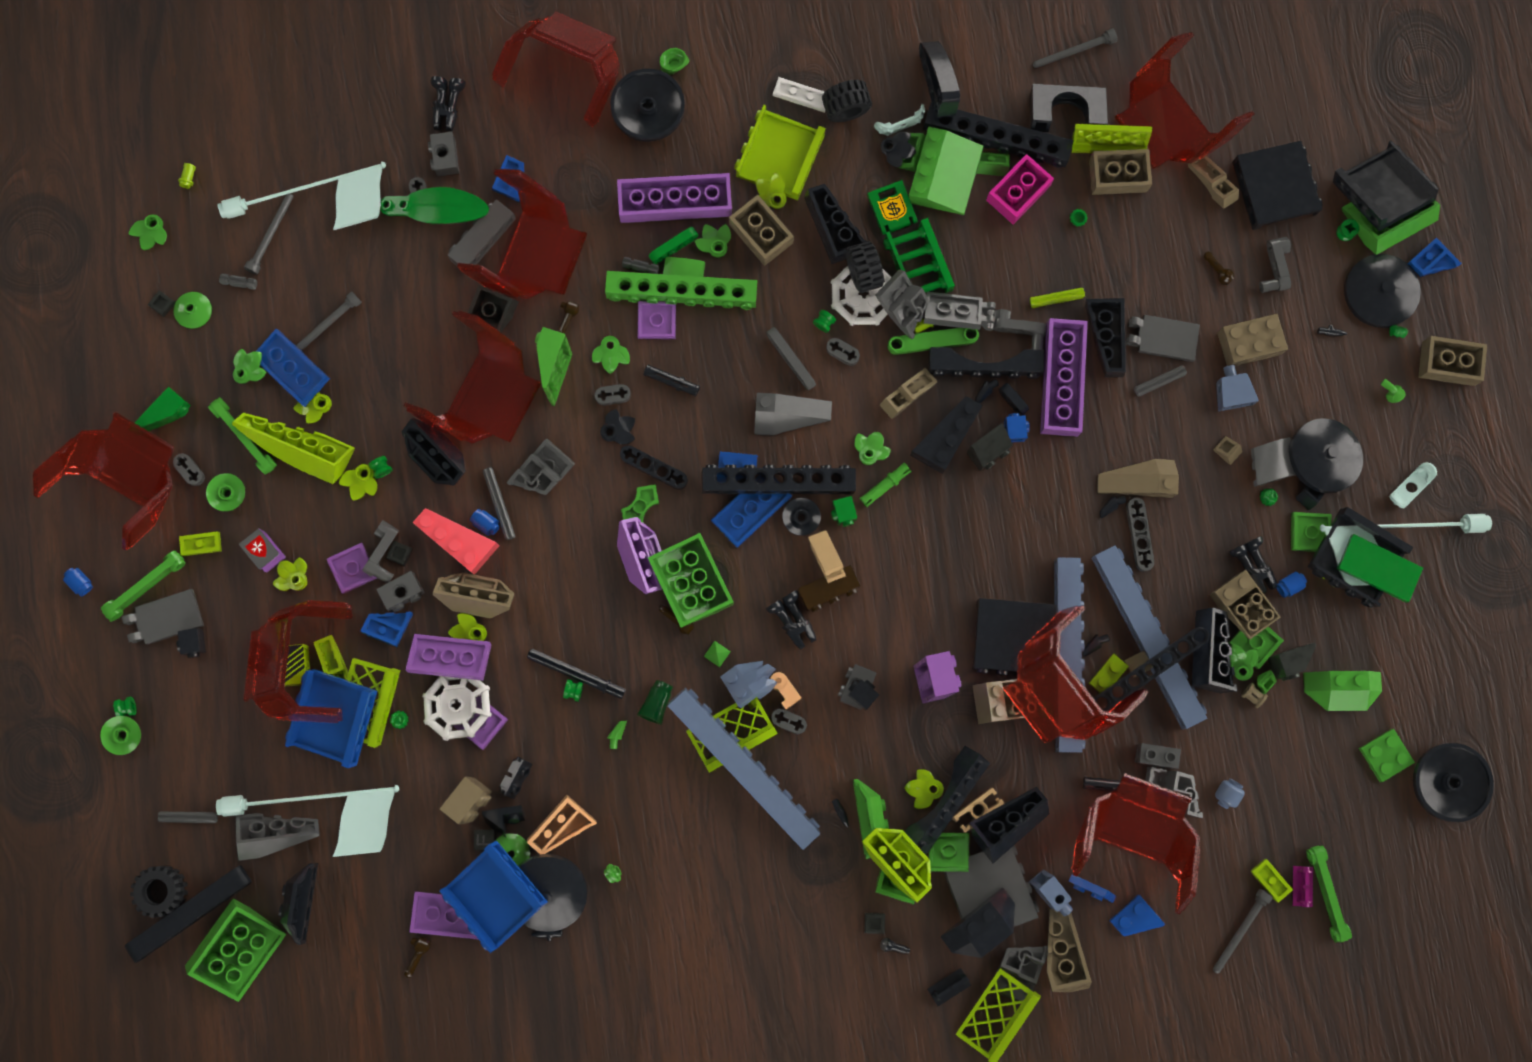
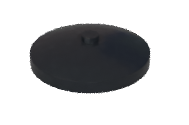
[610,69,685,142]
[1344,254,1421,328]
[1289,418,1363,493]
[1413,743,1494,822]
[518,854,588,932]

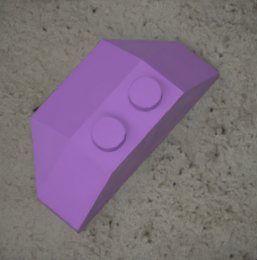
[617,517,662,594]

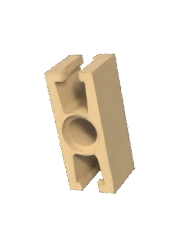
[808,530,846,583]
[953,787,1005,833]

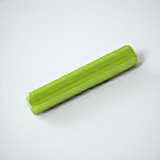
[1030,288,1085,308]

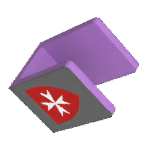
[239,528,285,573]

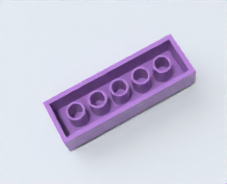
[617,173,732,223]
[1040,318,1088,437]
[913,651,961,704]

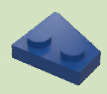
[492,155,526,205]
[360,611,413,648]
[1069,874,1116,903]
[1109,895,1165,937]

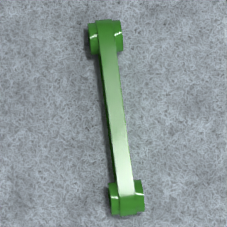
[887,328,979,355]
[208,397,277,475]
[101,551,186,622]
[1306,846,1352,943]

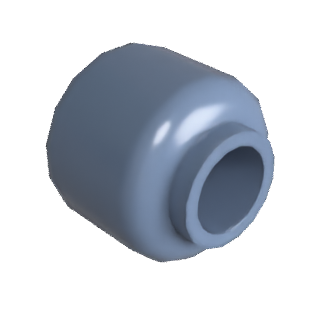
[1215,778,1245,809]

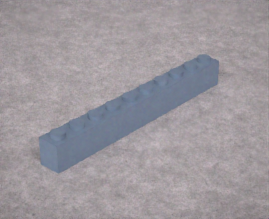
[1092,545,1208,730]
[1054,558,1085,753]
[668,687,820,850]

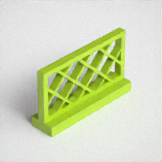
[1072,124,1152,153]
[347,658,401,748]
[686,697,778,773]
[955,968,1041,1062]

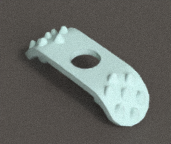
[874,104,925,136]
[1389,462,1437,509]

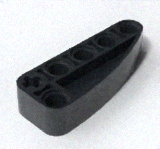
[919,41,960,117]

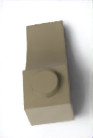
[1188,153,1239,209]
[880,368,937,419]

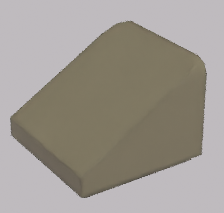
[1213,436,1242,465]
[1124,651,1153,678]

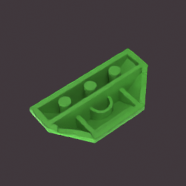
[1303,671,1382,711]
[853,779,889,859]

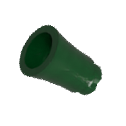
[637,680,673,725]

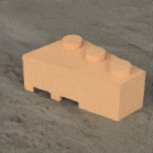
[527,795,597,855]

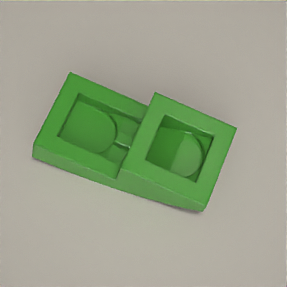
[663,257,705,277]

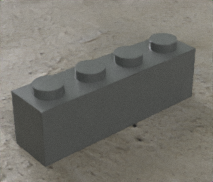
[448,199,516,274]

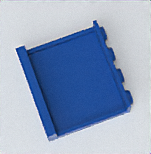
[285,669,378,768]
[439,841,548,953]

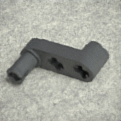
[1259,237,1291,293]
[993,309,1046,350]
[362,520,399,584]

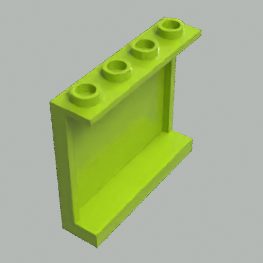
[734,105,826,200]

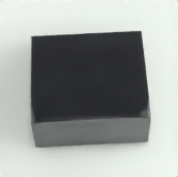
[1296,486,1325,510]

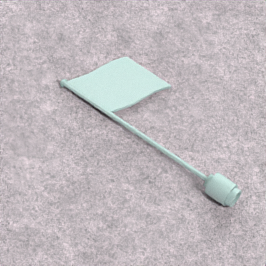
[218,161,386,230]
[1320,514,1492,586]
[216,785,399,857]

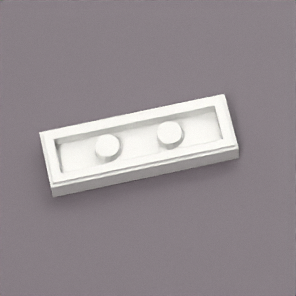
[773,77,825,113]

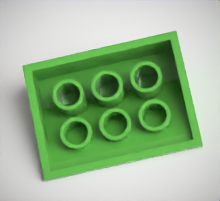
[909,127,983,215]
[1342,201,1440,255]
[535,327,572,406]
[648,533,734,628]
[185,898,286,1002]

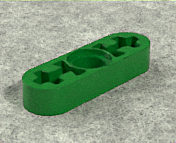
[648,227,699,264]

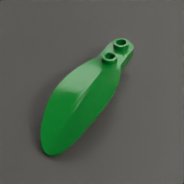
[380,187,489,224]

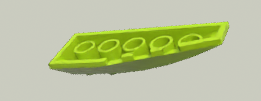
[232,413,355,484]

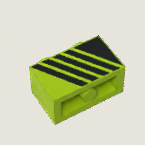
[278,644,310,686]

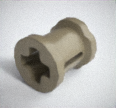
[1241,683,1268,709]

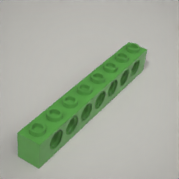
[605,271,757,310]

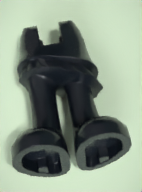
[430,76,466,132]
[1229,536,1277,594]
[766,590,817,650]

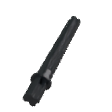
[527,649,626,699]

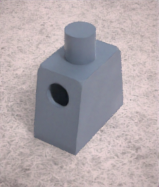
[1216,365,1259,412]
[1029,869,1073,916]

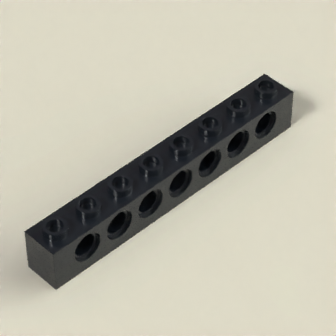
[923,102,1074,168]
[701,465,856,494]

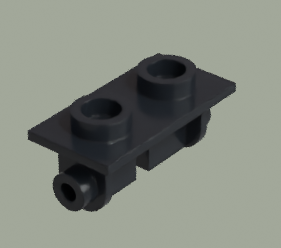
[499,756,532,799]
[927,968,971,1006]

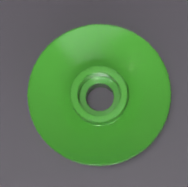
[174,292,212,329]
[206,473,245,512]
[100,716,141,755]
[495,833,530,865]

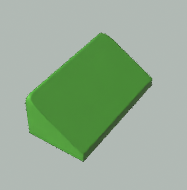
[898,133,926,172]
[976,152,1010,176]

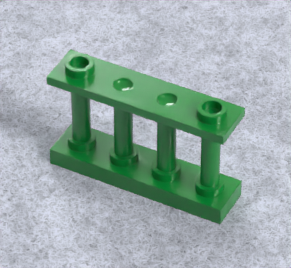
[883,218,955,293]

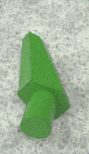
[607,721,627,749]

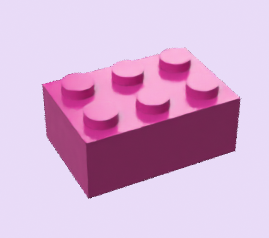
[986,154,1054,225]

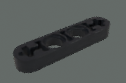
[620,445,688,490]

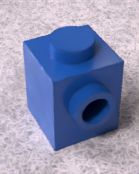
[1004,413,1030,443]

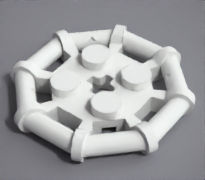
[830,266,892,326]
[422,676,492,741]

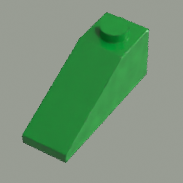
[129,387,191,435]

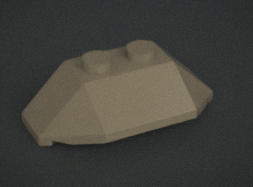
[433,572,514,618]

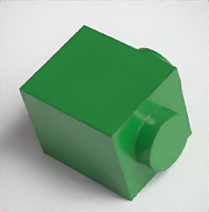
[831,496,857,527]

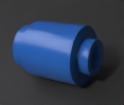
[470,509,500,536]
[63,568,93,597]
[1276,572,1307,598]

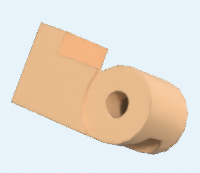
[771,672,801,710]

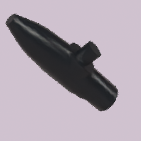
[1317,325,1347,336]
[832,798,849,827]
[532,930,563,941]

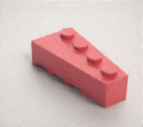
[413,508,499,575]

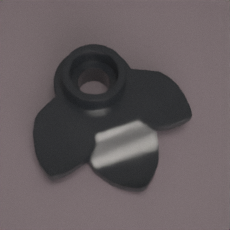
[881,132,916,167]
[600,409,635,445]

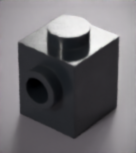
[176,628,206,658]
[848,680,879,711]

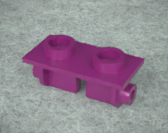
[1292,866,1313,907]

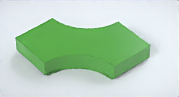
[621,484,659,523]

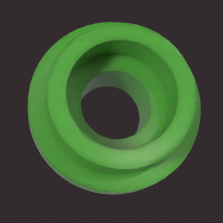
[604,864,622,883]

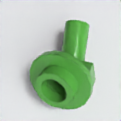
[1381,379,1405,403]

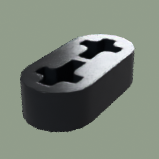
[998,383,1029,416]

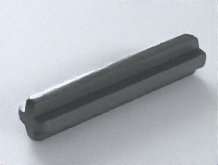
[1134,366,1187,397]
[158,811,218,823]

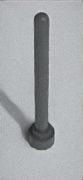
[1033,28,1118,68]
[244,193,293,275]
[296,291,362,351]
[1213,889,1273,973]

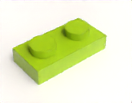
[179,531,222,556]
[1088,654,1129,693]
[1250,859,1293,903]

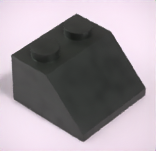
[465,285,519,335]
[966,423,1013,471]
[1268,642,1316,681]

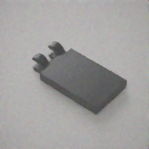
[924,292,996,331]
[1126,315,1200,362]
[122,589,204,645]

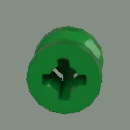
[1336,219,1359,241]
[813,310,836,333]
[368,456,393,479]
[563,679,583,702]
[113,696,137,716]

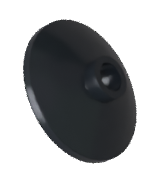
[782,498,821,536]

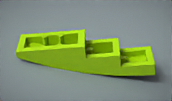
[313,635,349,680]

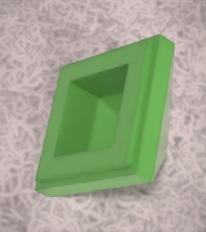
[704,641,731,668]
[1257,670,1277,694]

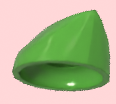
[660,48,690,75]

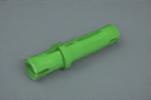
[860,463,911,507]

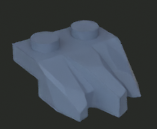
[721,661,777,708]

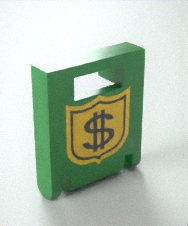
[867,180,918,235]

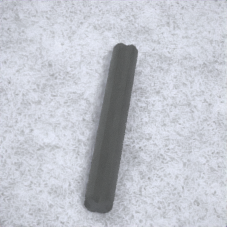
[483,467,515,540]

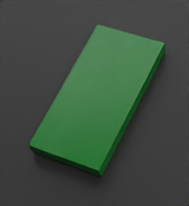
[1337,534,1423,603]

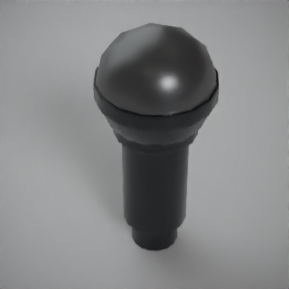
[880,938,910,954]

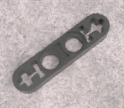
[766,327,816,391]
[1126,498,1154,572]

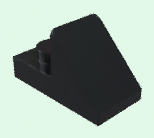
[482,805,525,837]

